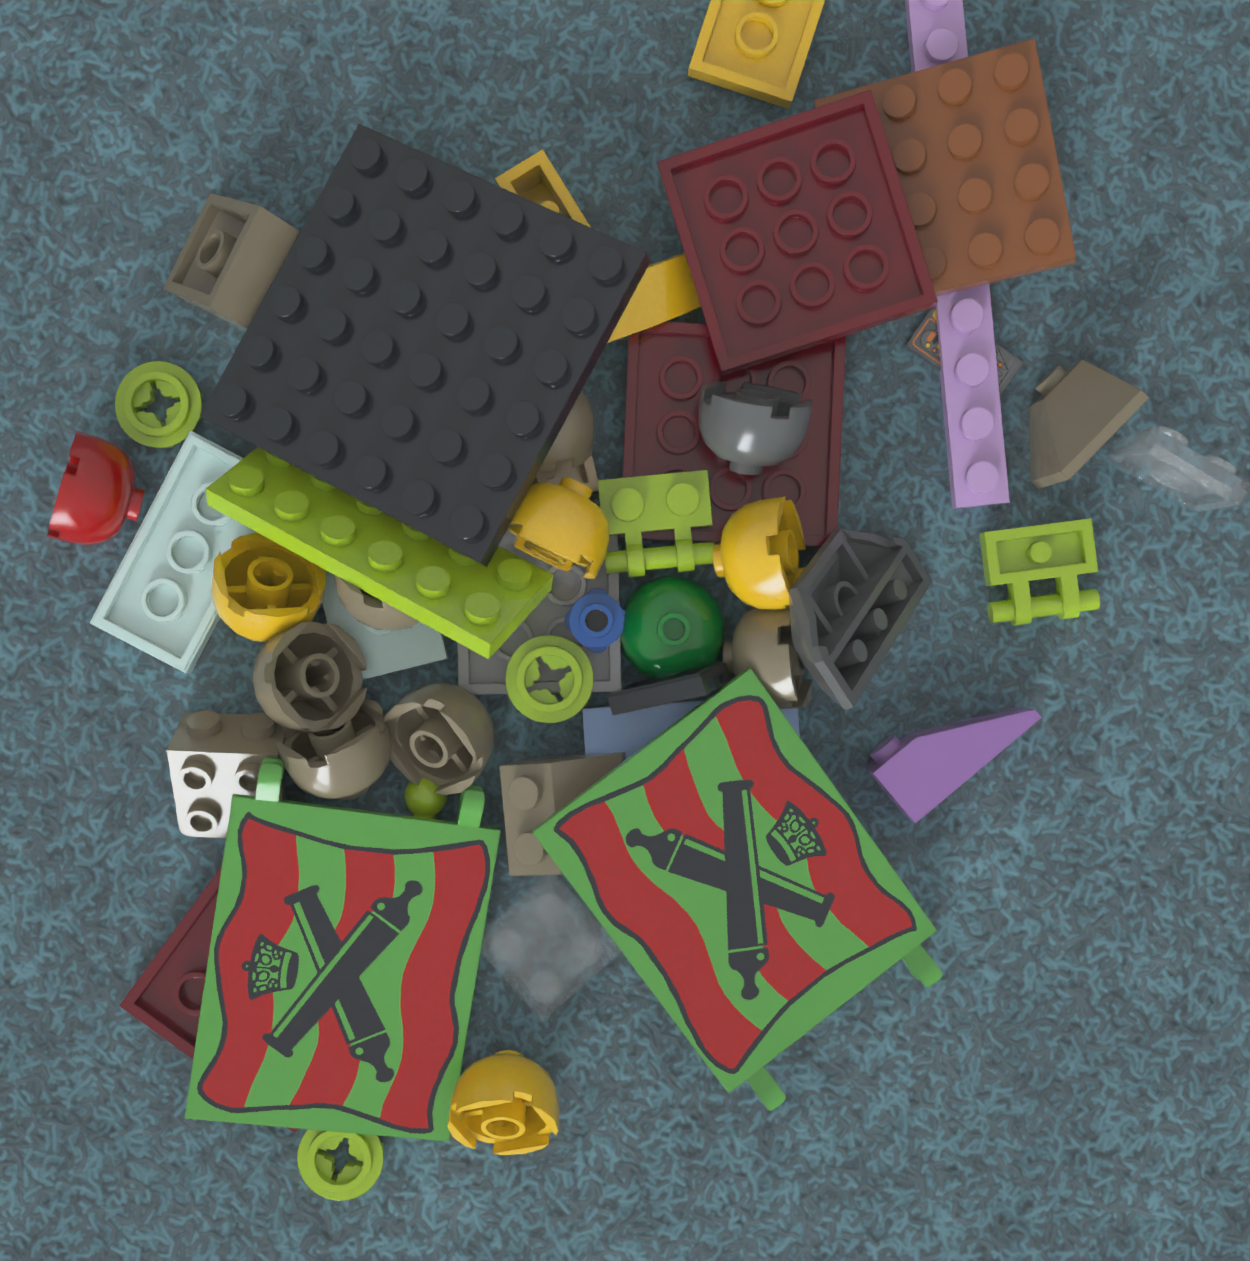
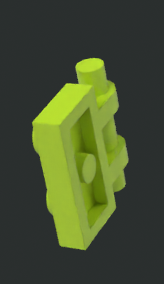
[598,470,715,577]
[979,518,1100,626]

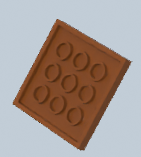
[814,38,1076,296]

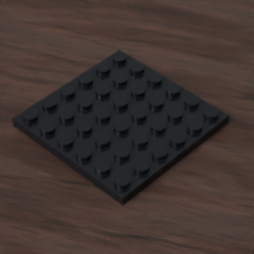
[200,124,651,567]

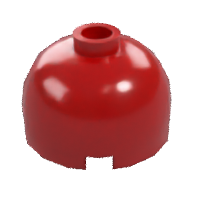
[47,431,145,545]

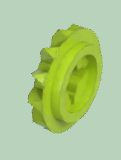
[115,361,204,448]
[505,635,594,723]
[297,1129,384,1201]

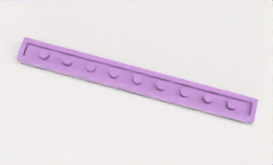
[905,0,1010,509]

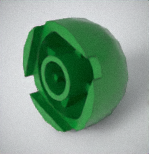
[620,576,725,678]

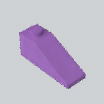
[865,706,1042,824]

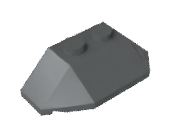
[788,529,932,710]

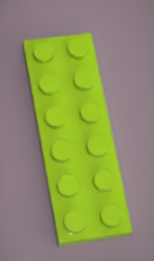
[206,447,554,659]

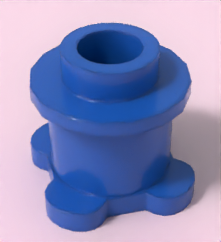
[564,588,626,653]

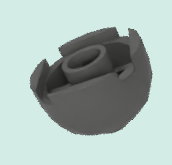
[699,381,813,475]

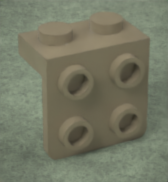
[166,710,286,838]

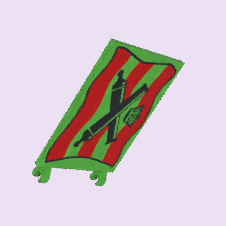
[531,668,942,1111]
[185,757,501,1142]

